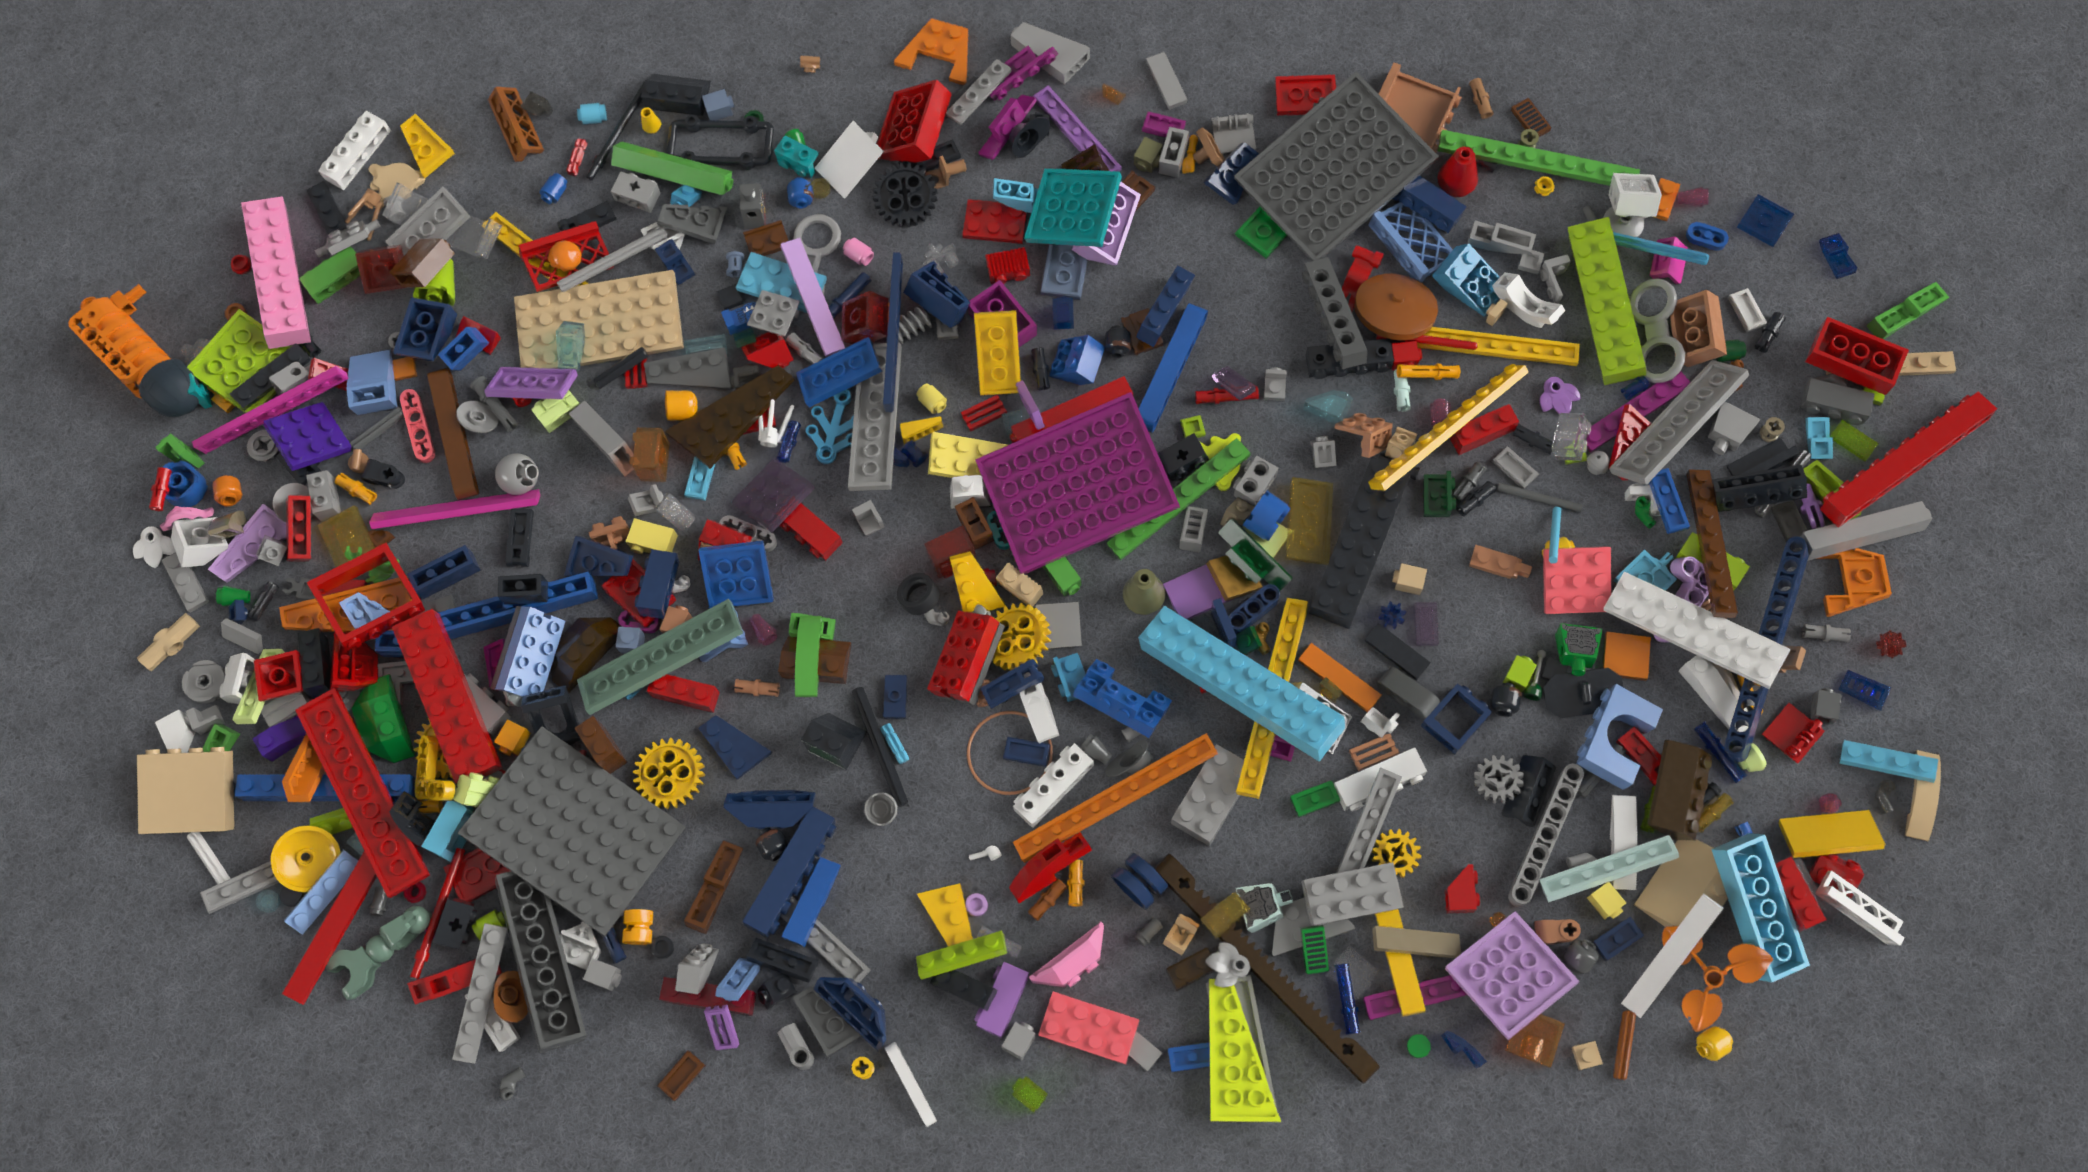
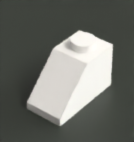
[155,710,195,753]

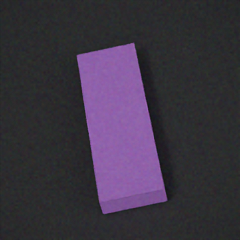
[1016,380,1045,430]

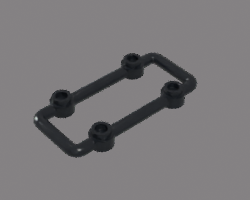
[666,115,774,170]

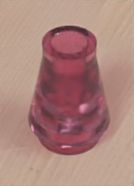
[1678,186,1709,207]
[749,614,777,646]

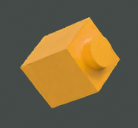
[494,719,531,756]

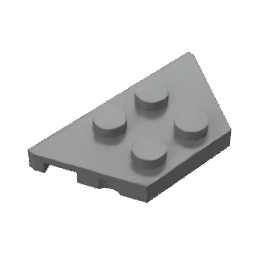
[1272,898,1355,957]

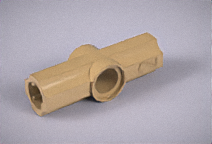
[137,613,200,671]

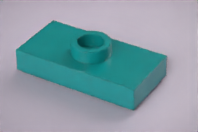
[188,373,212,409]

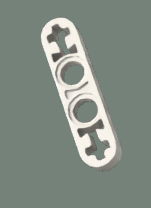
[885,1042,937,1127]

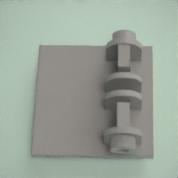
[1212,113,1256,154]
[747,290,800,336]

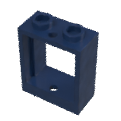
[1421,683,1492,755]

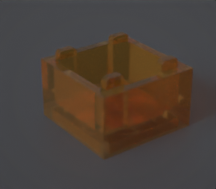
[630,427,670,482]

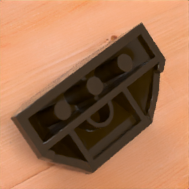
[551,617,622,694]

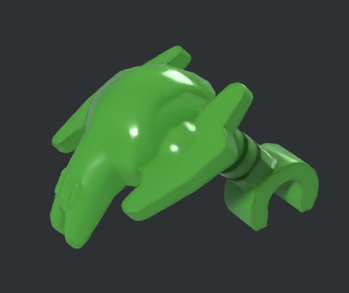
[345,546,399,583]

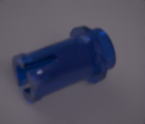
[1621,376,1650,400]

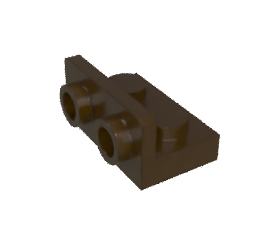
[1061,144,1109,171]

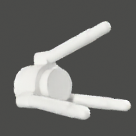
[758,399,794,447]

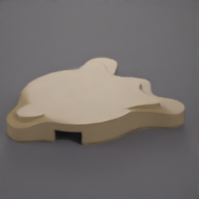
[369,163,425,209]

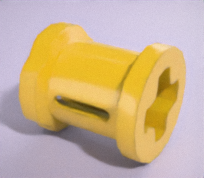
[852,1057,875,1079]

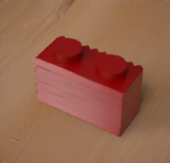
[985,247,1030,284]

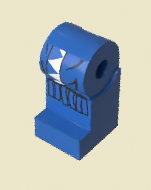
[721,302,756,335]

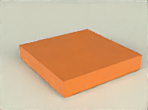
[1603,632,1651,681]

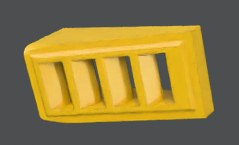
[900,416,943,445]

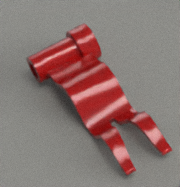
[1342,245,1384,312]

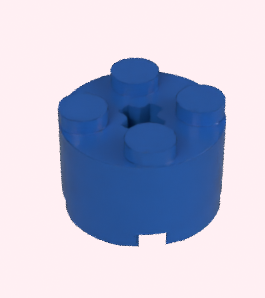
[163,461,208,507]
[1243,491,1291,541]

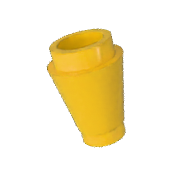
[641,107,661,133]

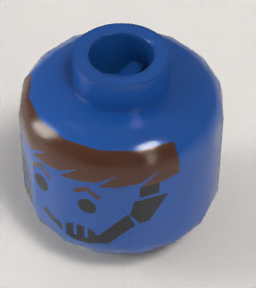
[787,178,814,209]

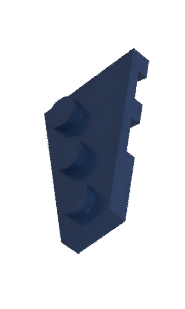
[564,536,634,576]

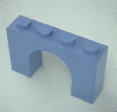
[1576,684,1663,790]

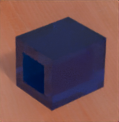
[1052,296,1074,330]

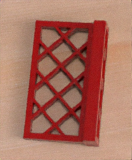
[518,221,614,292]

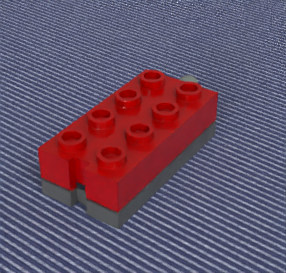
[927,604,1005,705]

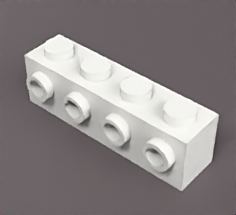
[318,111,391,191]
[1013,743,1094,828]

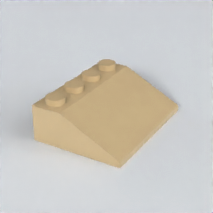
[1634,840,1728,937]

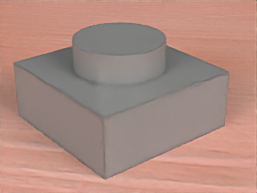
[1518,250,1544,275]

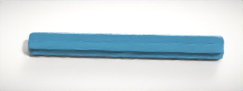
[1613,232,1709,265]

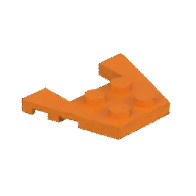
[894,18,968,85]
[1816,548,1892,617]

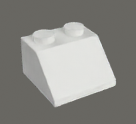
[171,517,228,567]
[220,653,255,704]

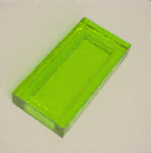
[1830,420,1879,461]

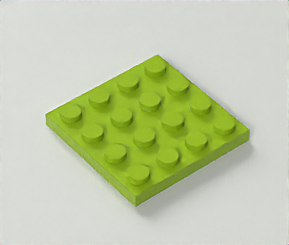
[187,309,293,413]

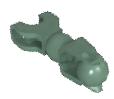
[325,906,432,1000]

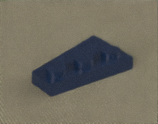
[1203,142,1259,205]
[698,715,772,780]

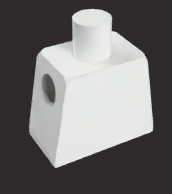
[950,475,991,509]

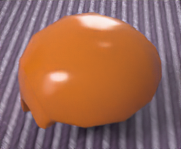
[548,241,582,272]

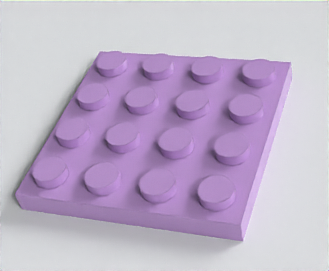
[1445,911,1579,1040]

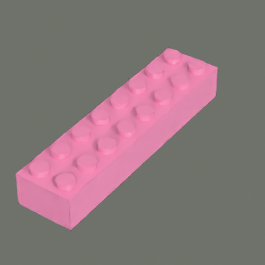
[241,196,311,349]

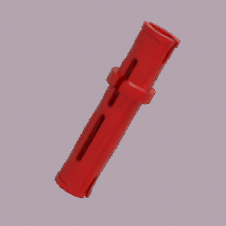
[1195,386,1259,404]

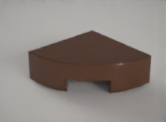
[365,530,395,548]

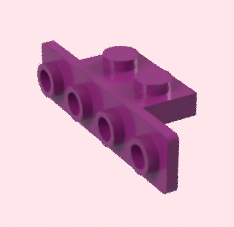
[990,45,1058,101]
[978,94,1036,160]

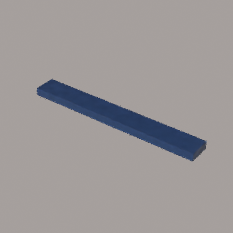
[883,252,903,412]

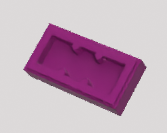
[1142,111,1186,138]

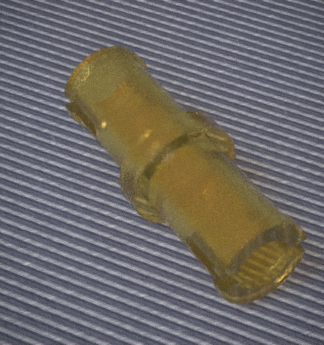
[1698,793,1734,833]

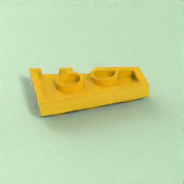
[400,114,455,178]
[950,552,1006,613]
[917,883,973,947]

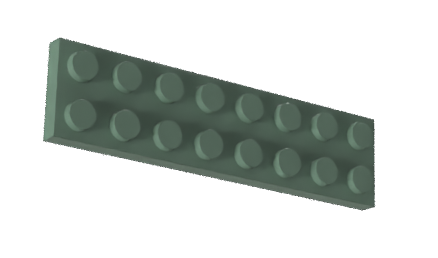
[577,599,743,715]

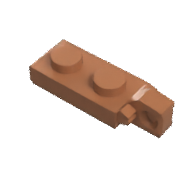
[1469,545,1532,579]

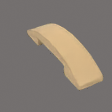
[1905,750,1941,841]

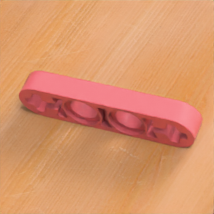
[400,389,435,463]

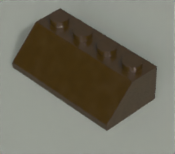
[1648,740,1712,841]

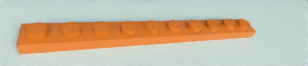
[1013,733,1218,863]

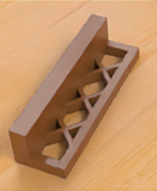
[488,87,544,162]

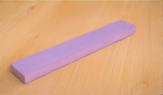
[780,238,845,357]

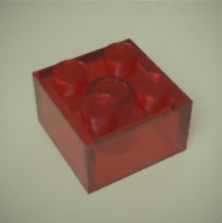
[355,244,406,294]
[841,291,888,345]
[924,525,977,578]

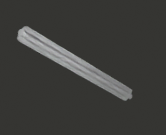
[557,227,668,292]

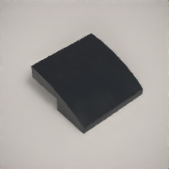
[389,791,435,846]

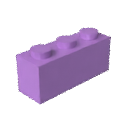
[975,962,1030,1038]

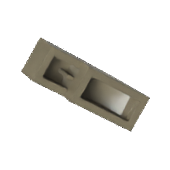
[208,511,247,539]

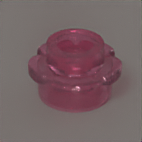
[1819,793,1842,814]

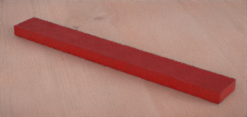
[282,851,377,1005]

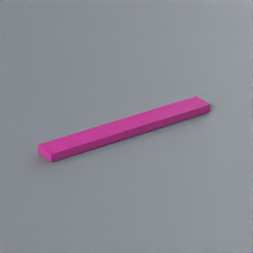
[192,366,349,454]
[369,489,540,529]

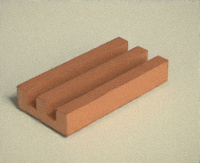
[1349,733,1399,771]

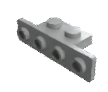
[946,59,1011,125]

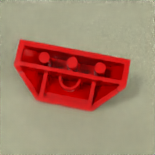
[330,633,378,692]

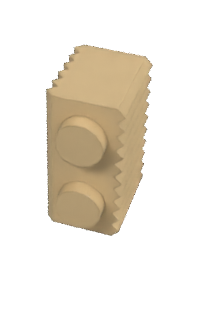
[996,563,1043,607]

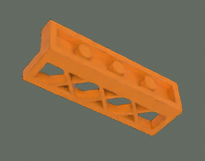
[282,733,325,802]

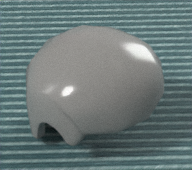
[864,792,898,826]

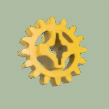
[1371,829,1422,878]

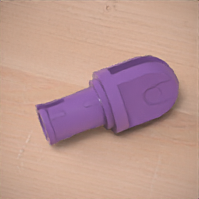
[1800,484,1825,529]

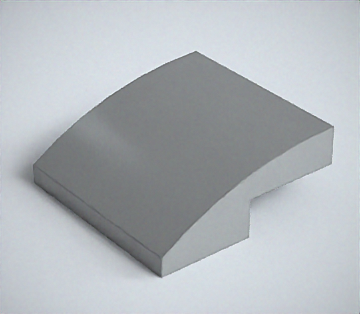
[1036,602,1082,648]

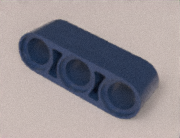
[1228,584,1280,634]

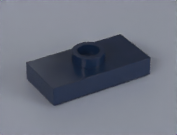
[883,675,907,719]

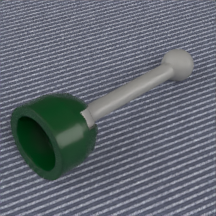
[1523,650,1546,701]

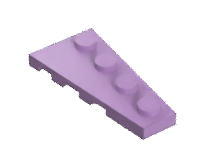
[208,504,286,583]

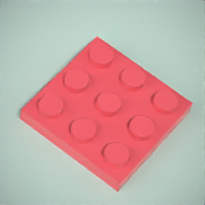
[1543,546,1611,614]

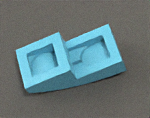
[1805,417,1833,459]

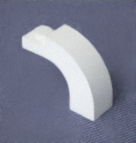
[1492,272,1565,328]

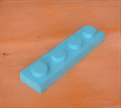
[1839,740,1939,783]

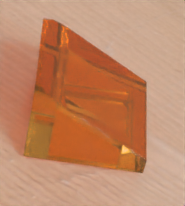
[1102,84,1126,105]

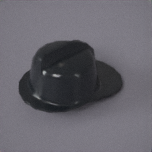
[1009,117,1050,158]

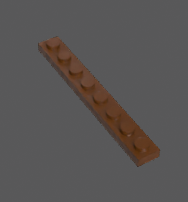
[1686,469,1738,618]

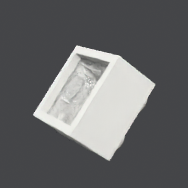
[1608,173,1662,218]

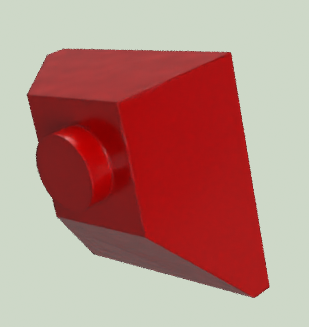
[740,332,793,368]
[254,650,304,702]

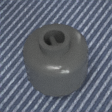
[1563,940,1599,975]

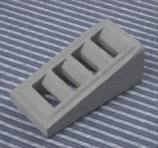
[1179,506,1208,553]

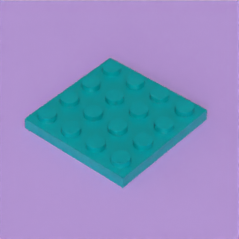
[1024,168,1122,247]

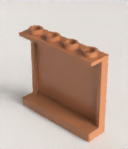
[1379,63,1462,153]

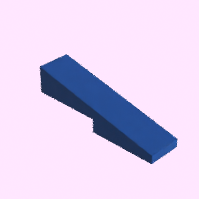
[781,857,841,947]

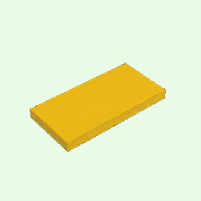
[974,310,1021,395]
[1778,810,1885,858]

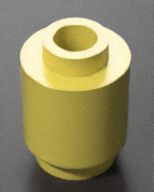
[916,383,947,414]

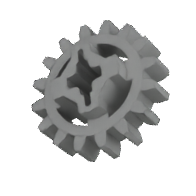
[1474,755,1523,804]

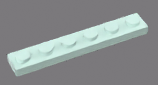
[1539,835,1679,902]

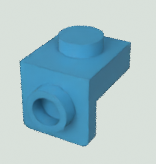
[671,185,702,207]

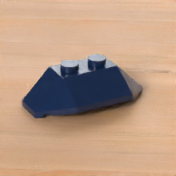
[724,790,816,829]
[813,977,886,1052]

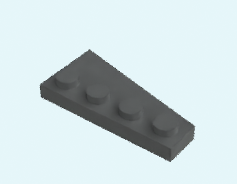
[644,348,732,389]

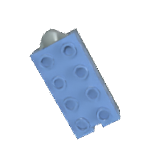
[490,606,565,707]

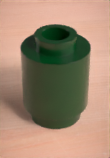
[1716,339,1746,362]

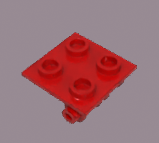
[1762,703,1825,764]

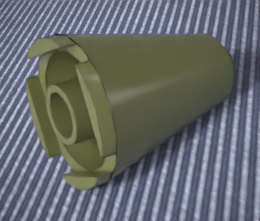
[1123,569,1166,615]

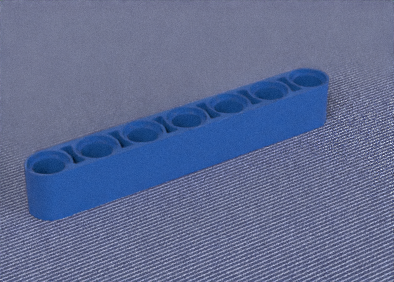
[1139,303,1208,433]

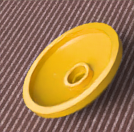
[271,825,341,892]

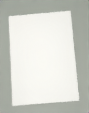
[815,121,884,198]

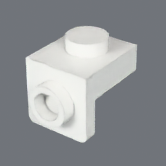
[1361,707,1400,738]

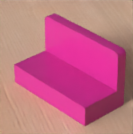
[1650,237,1688,284]

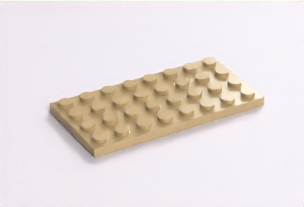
[514,270,684,369]

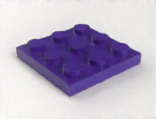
[263,402,352,471]

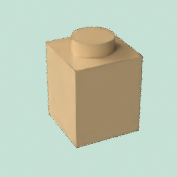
[1392,563,1427,595]

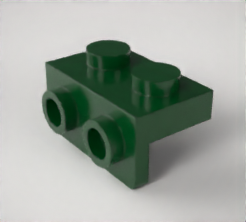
[1423,471,1456,517]

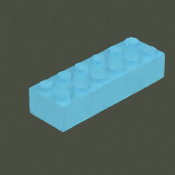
[1711,833,1810,982]

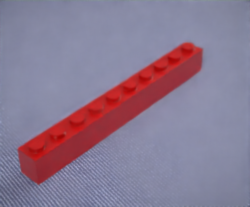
[1820,391,1997,528]

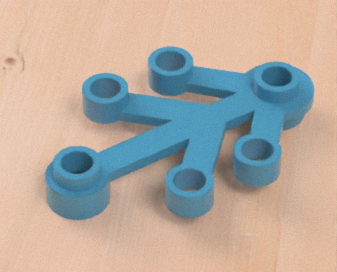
[806,389,854,464]

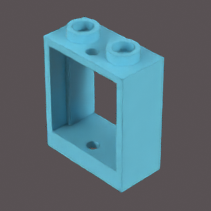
[421,800,476,862]

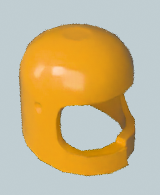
[665,390,698,421]

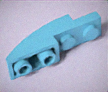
[993,178,1038,213]

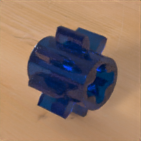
[1379,601,1406,629]

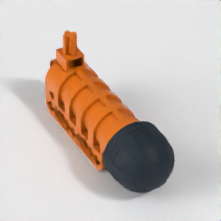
[68,284,200,417]

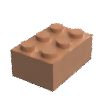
[1670,290,1727,367]

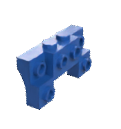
[1073,659,1172,738]

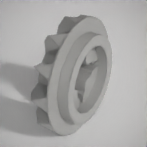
[247,430,280,462]

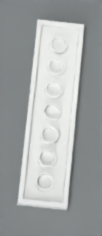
[1603,572,1790,689]

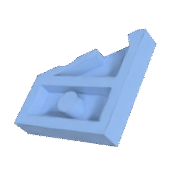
[339,592,390,629]

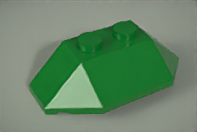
[351,674,416,763]

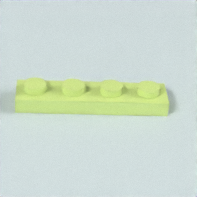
[232,649,285,724]

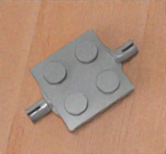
[315,219,381,258]

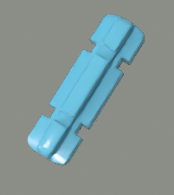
[880,723,909,764]

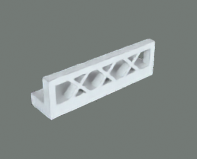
[1815,871,1904,945]

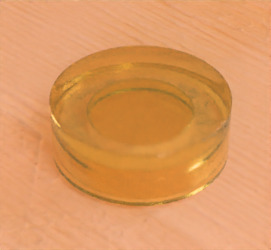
[811,178,831,199]

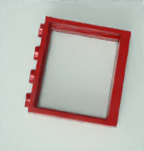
[306,543,425,651]

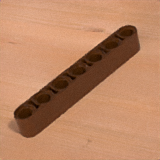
[427,367,479,500]

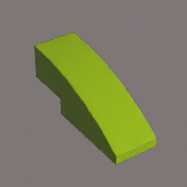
[1804,460,1861,520]

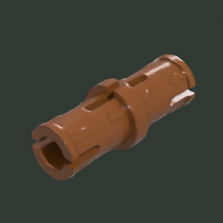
[1027,878,1068,921]

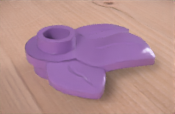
[1539,377,1580,417]

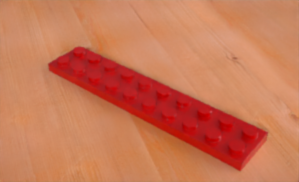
[295,688,430,898]

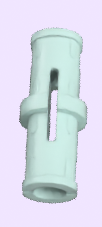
[1393,369,1411,412]

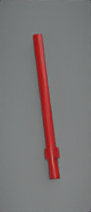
[410,848,465,979]

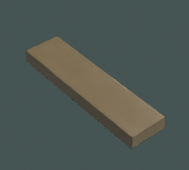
[1372,926,1461,958]

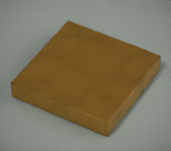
[1206,555,1262,601]

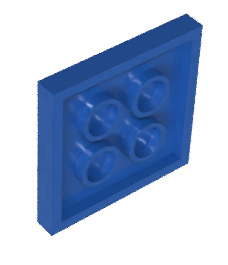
[699,540,774,608]

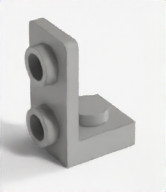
[1540,254,1571,304]

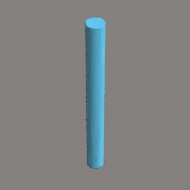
[1549,507,1561,564]

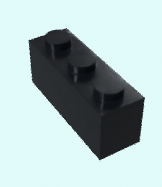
[298,628,331,700]

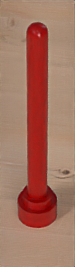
[1376,335,1478,350]

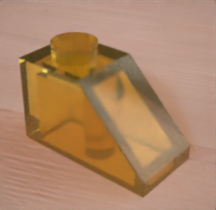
[1201,892,1250,939]

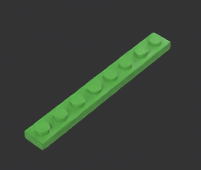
[1107,438,1251,560]

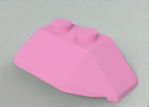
[1029,922,1104,987]

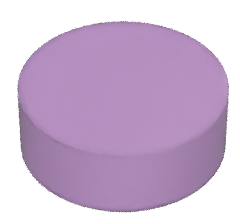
[965,893,988,917]

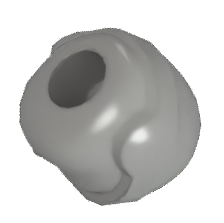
[1587,451,1609,475]

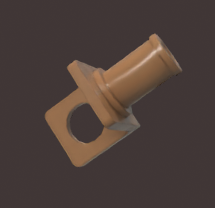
[925,156,967,189]

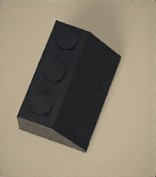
[641,74,711,116]

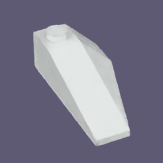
[1679,655,1748,732]

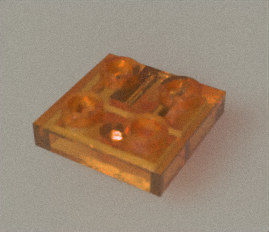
[1505,1014,1565,1068]

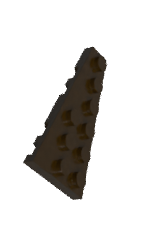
[665,365,795,469]

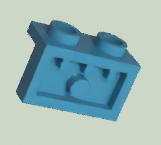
[1050,653,1086,702]

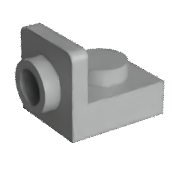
[1264,367,1287,401]
[1310,436,1337,468]

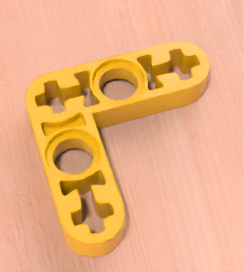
[415,735,455,801]

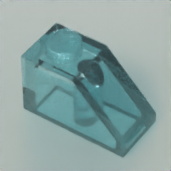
[555,321,585,371]
[1303,390,1354,424]

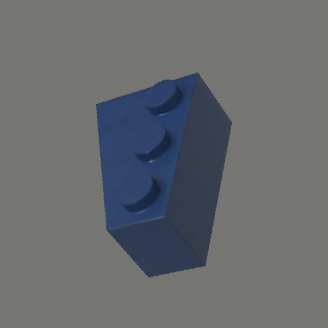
[903,261,970,328]

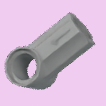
[777,1023,814,1070]

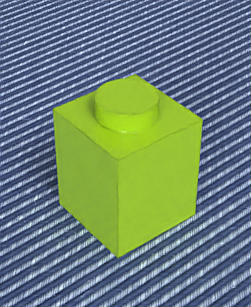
[1502,655,1537,692]

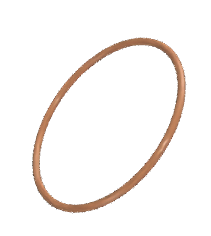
[967,711,1053,795]

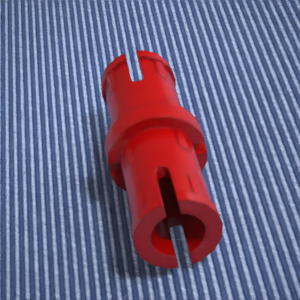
[149,467,172,511]

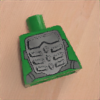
[1555,623,1602,676]

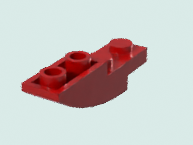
[1009,832,1092,903]
[407,958,502,1004]

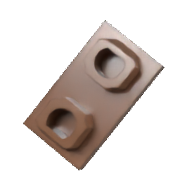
[589,516,630,549]

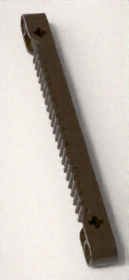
[1154,853,1380,1084]

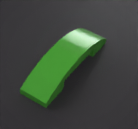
[795,616,822,697]

